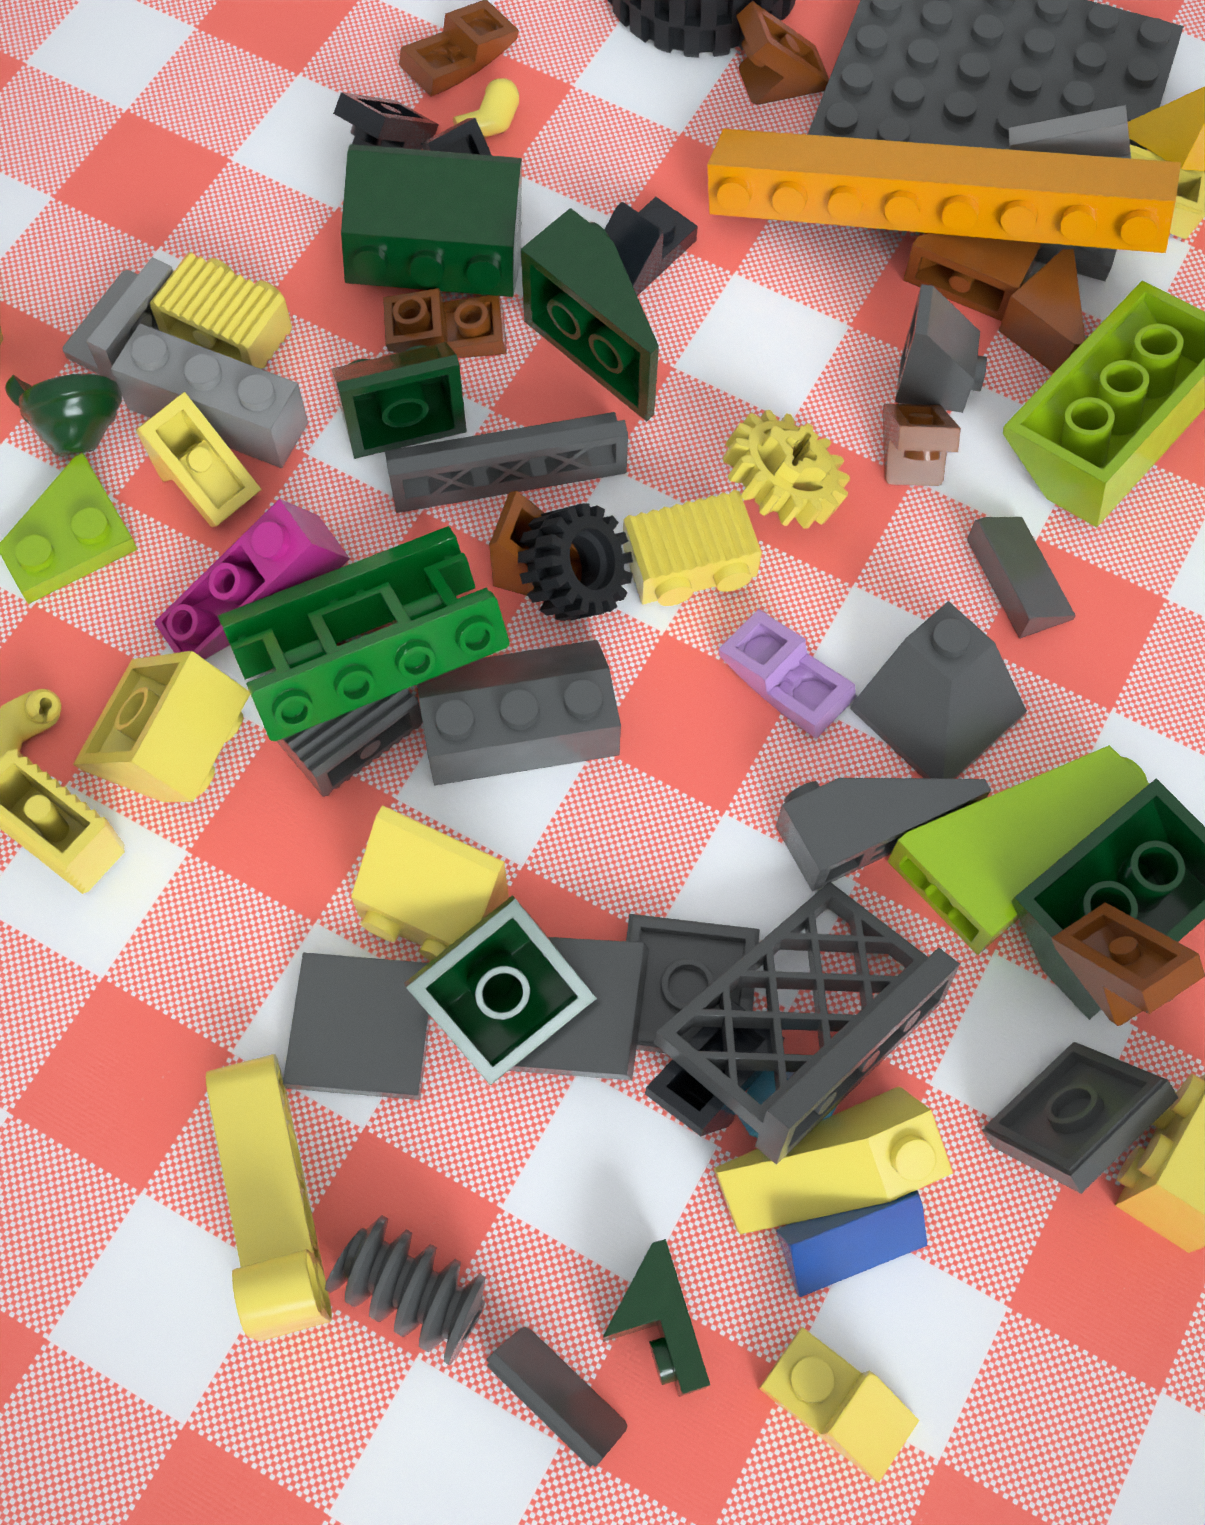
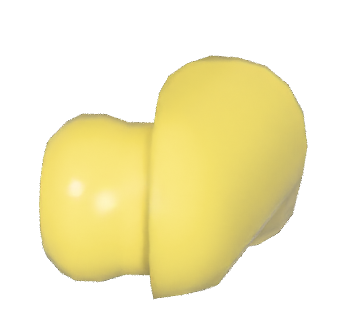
[453,78,519,138]
[0,689,62,758]

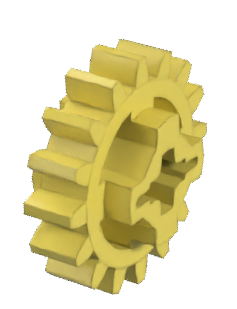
[723,410,850,529]

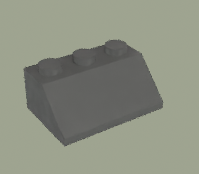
[417,640,621,786]

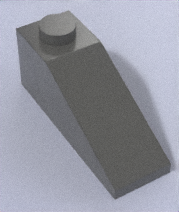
[776,778,991,892]

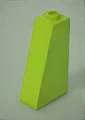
[887,745,1150,955]

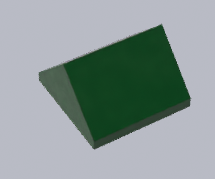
[404,895,597,1086]

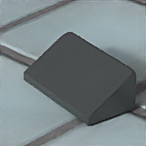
[967,517,1076,639]
[486,1327,628,1468]

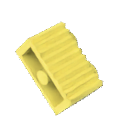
[149,252,292,369]
[623,489,762,606]
[0,749,125,894]

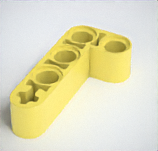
[206,1054,332,1342]

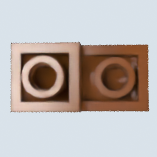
[383,288,507,358]

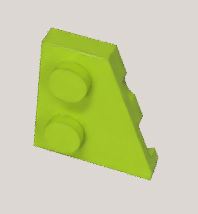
[0,453,138,604]

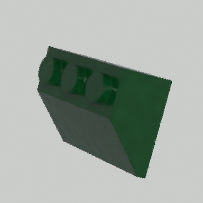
[341,144,522,297]
[1011,778,1205,1020]

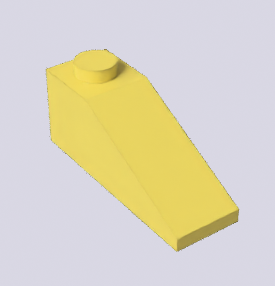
[713,1086,953,1234]

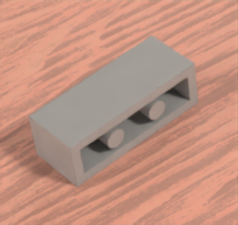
[111,323,308,468]

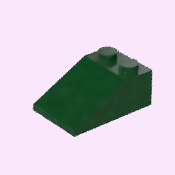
[521,208,659,422]

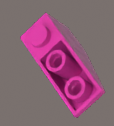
[154,498,350,659]

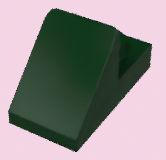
[603,1239,710,1397]

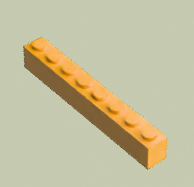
[707,128,1181,253]

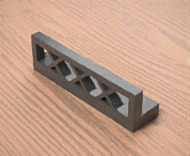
[385,412,628,513]

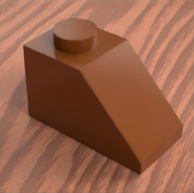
[903,233,1042,321]

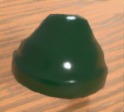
[5,374,122,457]

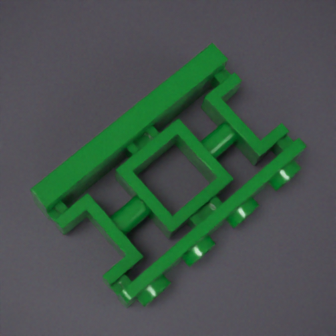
[218,526,510,741]

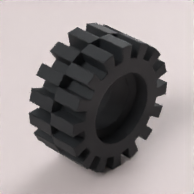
[518,503,633,621]

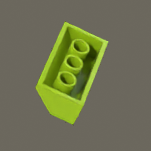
[1003,280,1205,528]

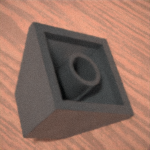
[850,601,1027,779]

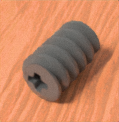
[325,1215,486,1366]

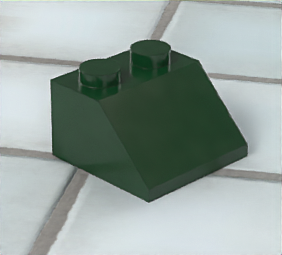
[331,342,467,459]

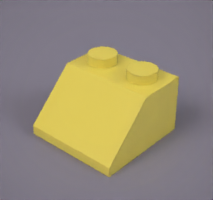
[73,651,250,802]
[351,805,509,961]

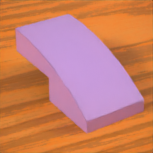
[718,609,856,739]

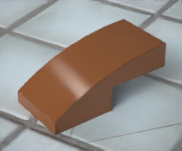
[399,0,519,97]

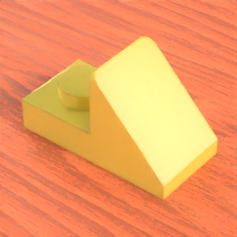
[136,392,262,527]
[758,1327,920,1483]

